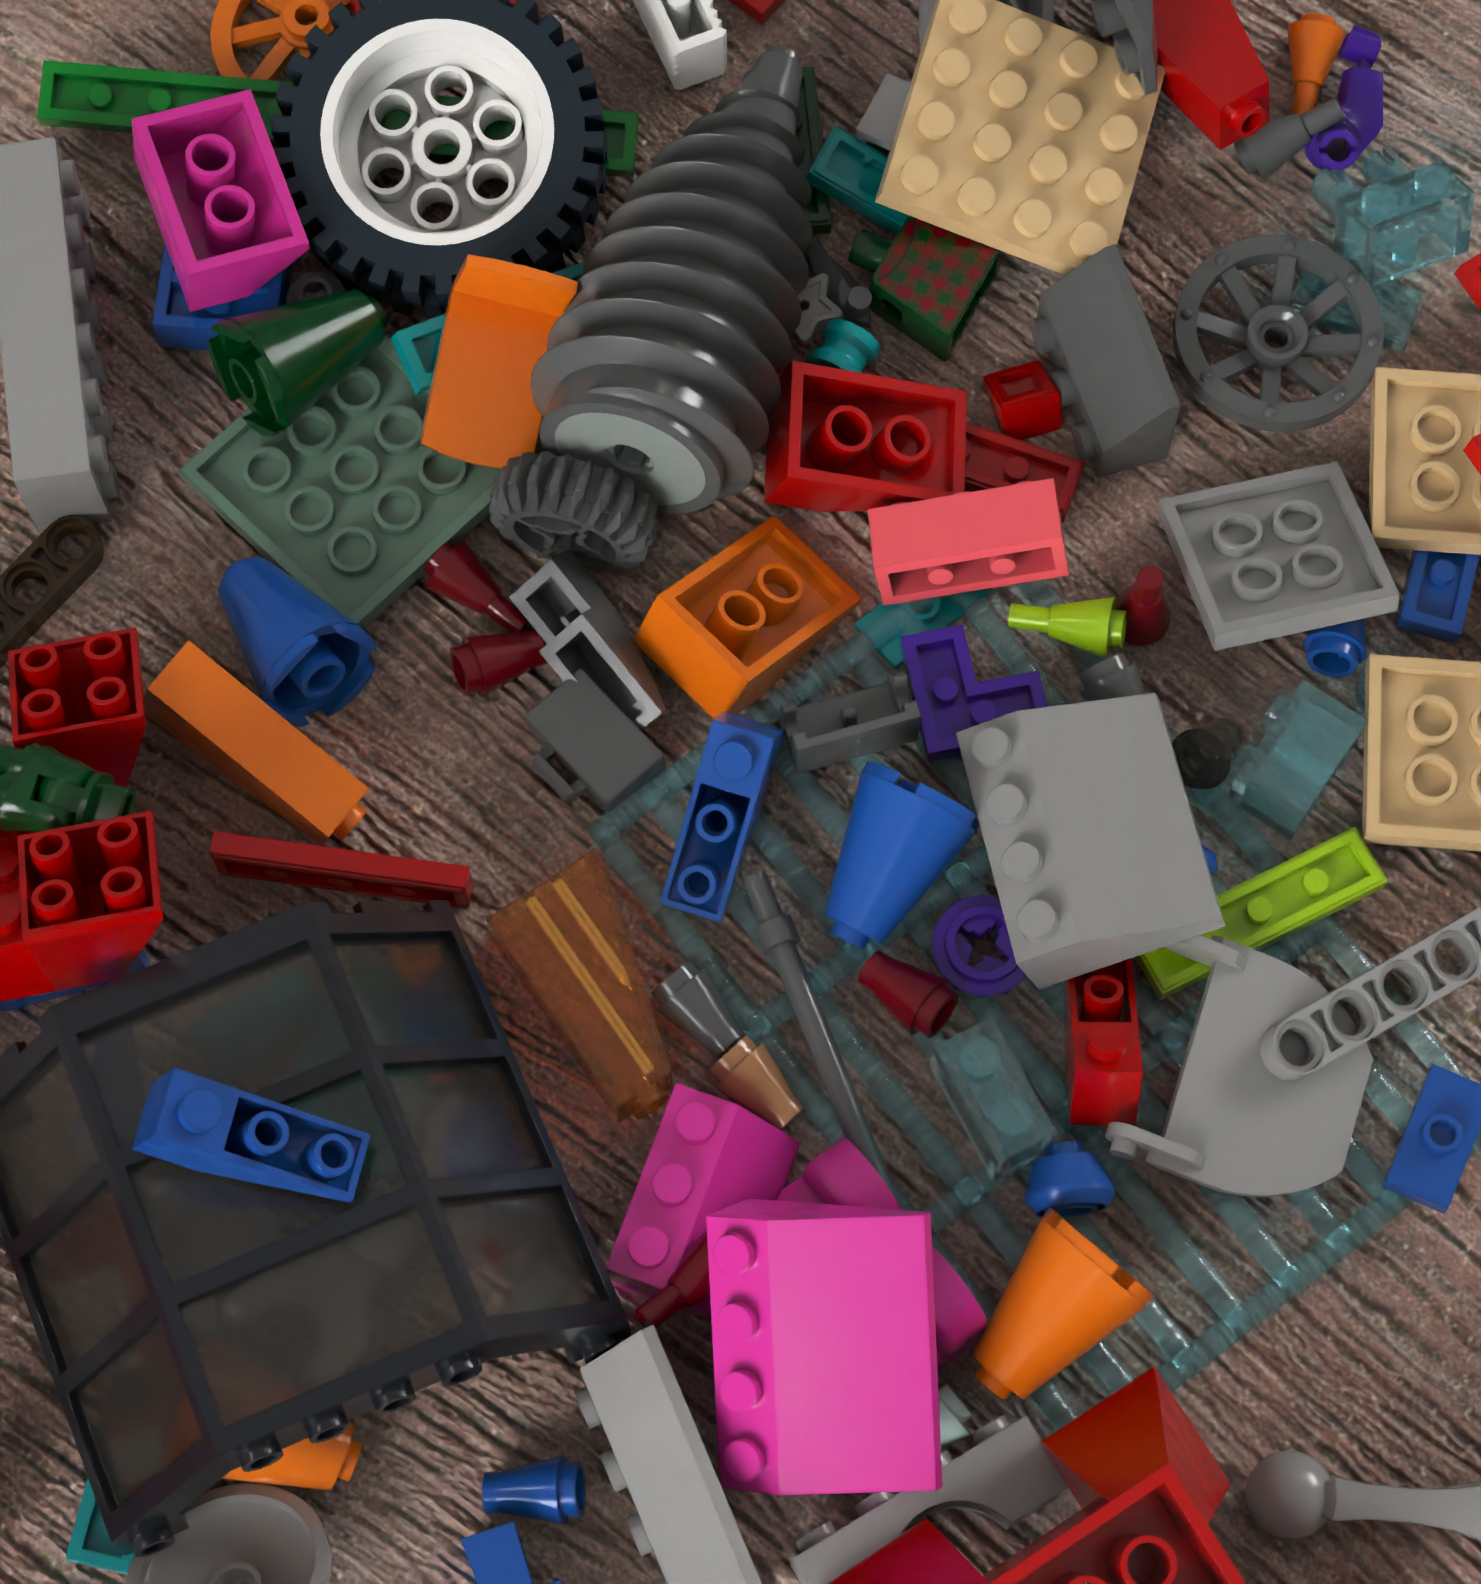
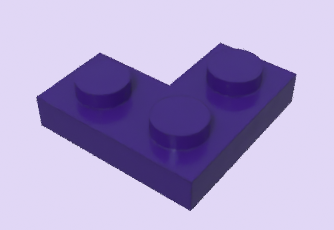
[900,624,1048,762]

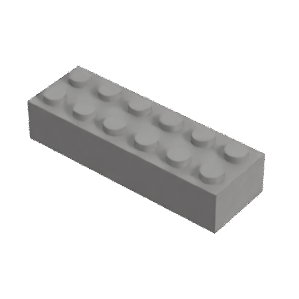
[0,137,120,532]

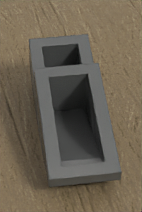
[509,550,667,731]

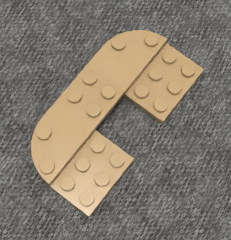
[1362,367,1481,851]

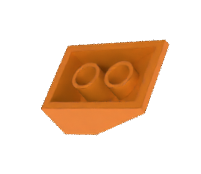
[633,515,862,719]

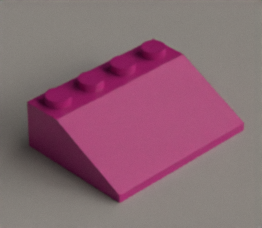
[706,1198,943,1495]

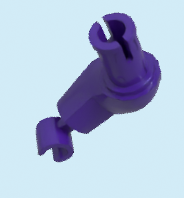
[1304,25,1383,172]

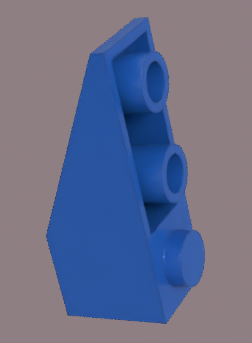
[659,711,785,923]
[132,1068,371,1202]

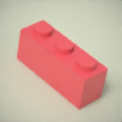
[867,478,1069,606]

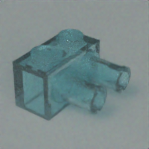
[1311,147,1475,287]

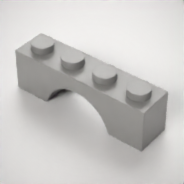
[790,1415,1069,1584]

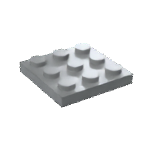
[1159,461,1400,651]

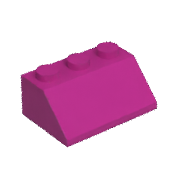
[132,89,309,312]
[606,1083,800,1321]

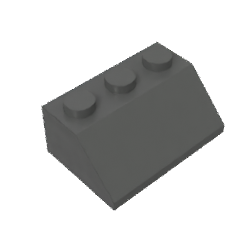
[1031,244,1181,479]

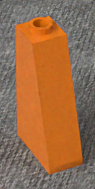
[144,640,369,846]

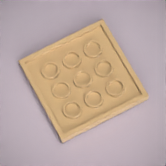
[875,0,1165,276]

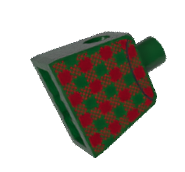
[848,216,1002,362]

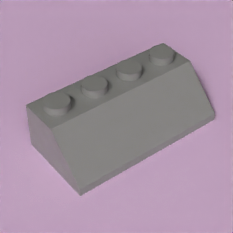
[574,1325,762,1584]

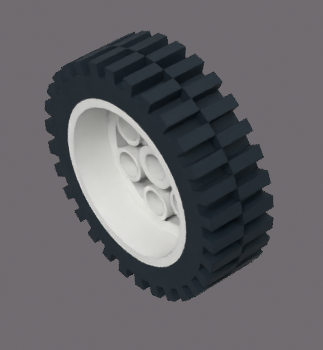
[271,0,608,319]

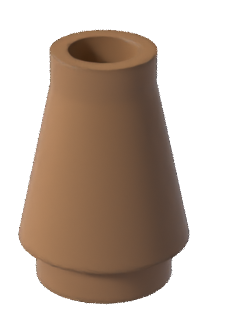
[709,1035,805,1130]

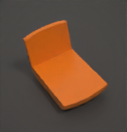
[420,254,578,469]

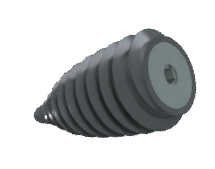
[531,46,813,514]

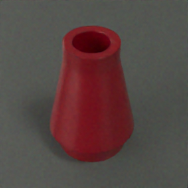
[450,629,548,697]
[858,950,959,1038]

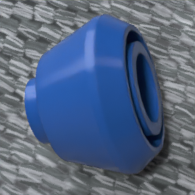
[1024,1142,1116,1218]

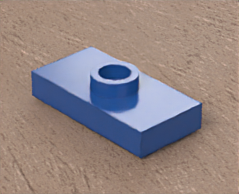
[1381,1064,1481,1214]

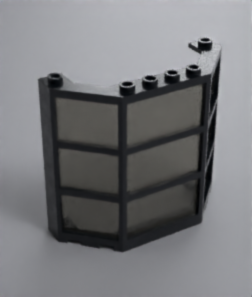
[0,900,632,1557]

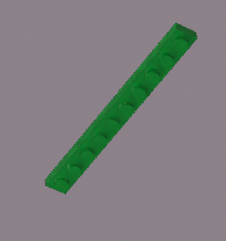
[37,60,639,178]

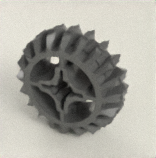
[489,451,658,574]

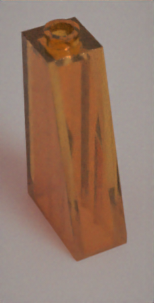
[486,848,673,1123]

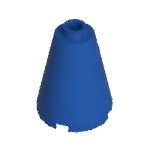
[218,557,377,727]
[824,761,980,950]

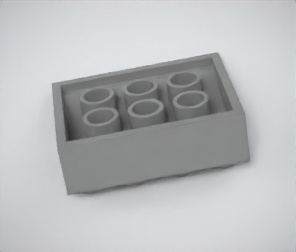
[956,693,1225,989]

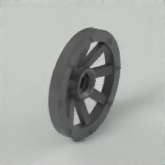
[1172,235,1384,432]

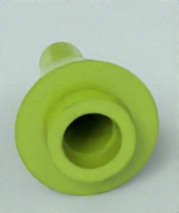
[1008,597,1127,659]

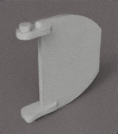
[1105,934,1374,1197]

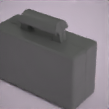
[525,668,666,818]

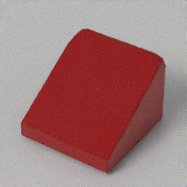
[982,360,1063,440]

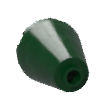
[208,289,387,437]

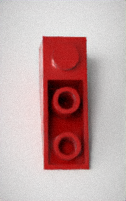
[1064,958,1143,1126]

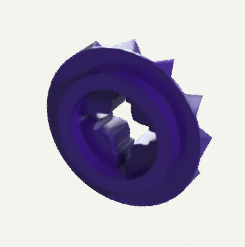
[931,895,1027,999]

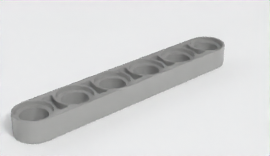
[1260,905,1481,1081]

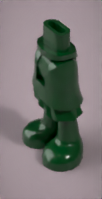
[0,743,136,832]

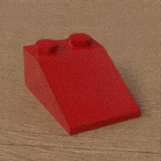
[764,361,967,512]

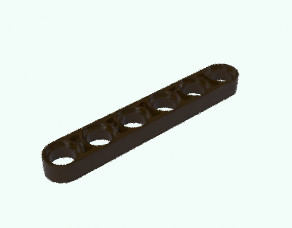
[0,515,104,669]

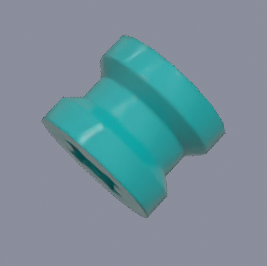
[805,319,881,373]

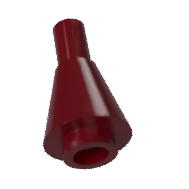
[424,540,529,633]
[1116,566,1171,646]
[635,1229,710,1329]

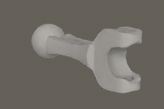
[1246,1450,1481,1545]

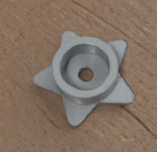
[792,273,844,345]

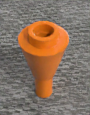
[1287,13,1346,115]

